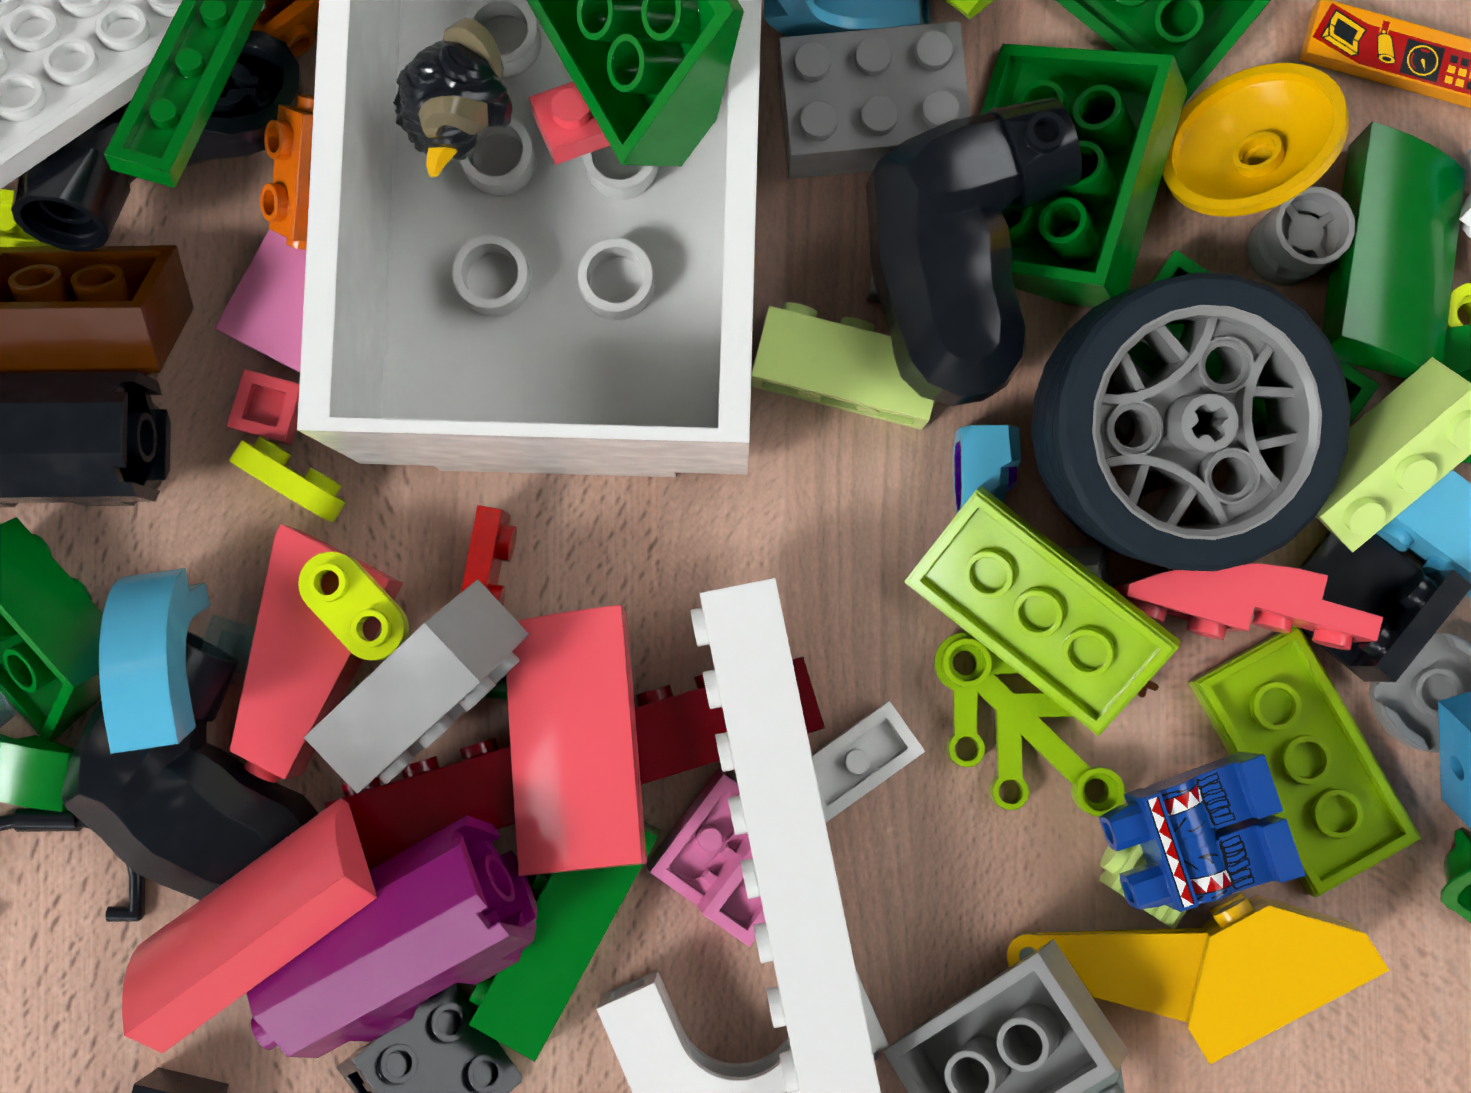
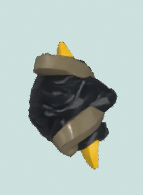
[393,17,512,177]

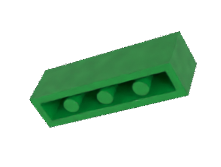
[469,821,661,1062]

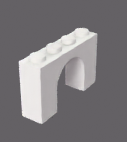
[597,968,889,1093]

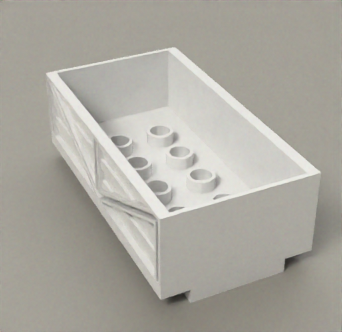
[297,0,762,477]

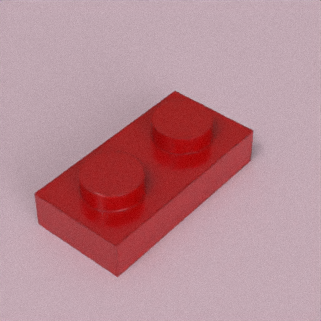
[461,505,517,606]

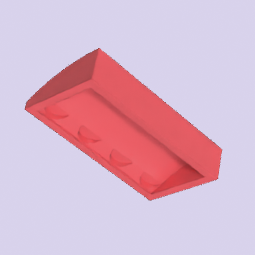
[506,605,647,876]
[122,798,377,1053]

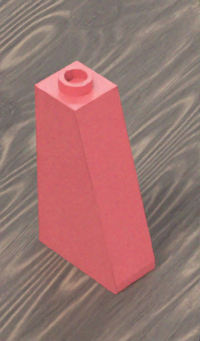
[230,524,403,783]

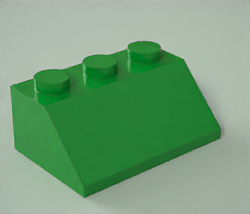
[0,517,103,741]

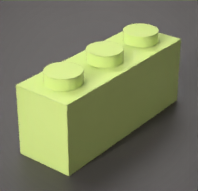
[751,302,934,430]
[1316,357,1471,553]

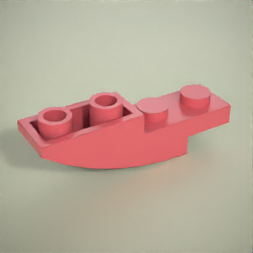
[1114,563,1383,650]

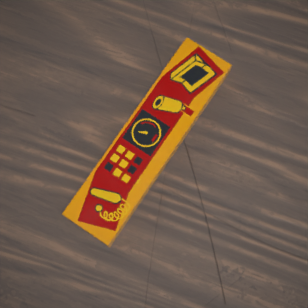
[1299,0,1471,108]

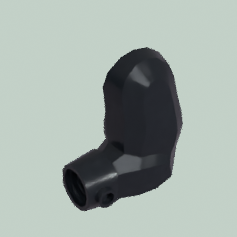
[11,30,303,251]
[866,96,1082,406]
[61,631,319,900]

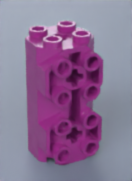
[246,816,538,1058]

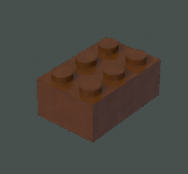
[0,245,194,375]

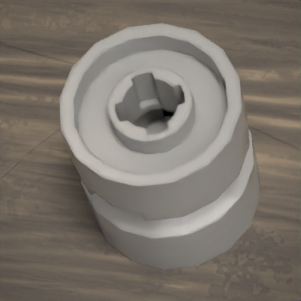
[1247,187,1355,286]

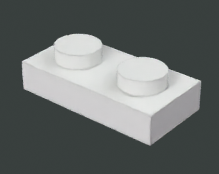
[812,700,925,822]

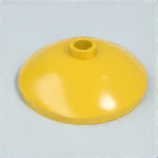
[1162,63,1350,217]

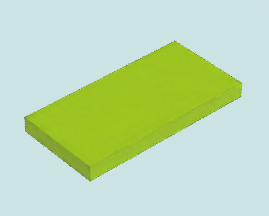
[904,485,1181,737]
[1188,626,1422,898]

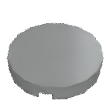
[1369,633,1471,753]

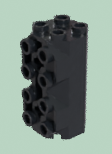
[0,371,171,507]

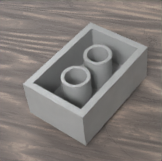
[777,21,971,179]
[303,579,529,794]
[883,939,1129,1093]

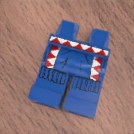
[1099,752,1306,912]

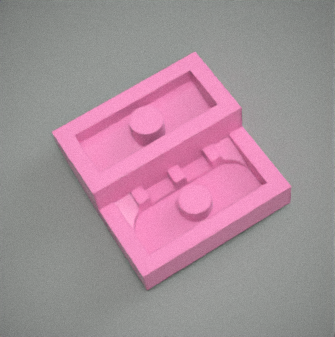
[214,229,306,373]
[646,768,765,947]

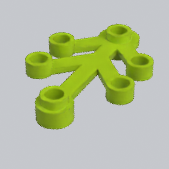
[934,633,1125,817]

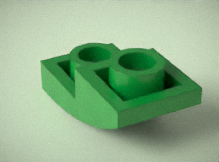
[0,734,75,812]

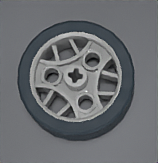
[1031,272,1351,572]

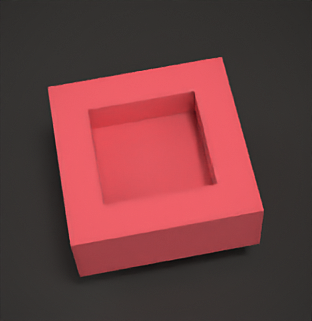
[529,82,610,165]
[227,369,299,445]

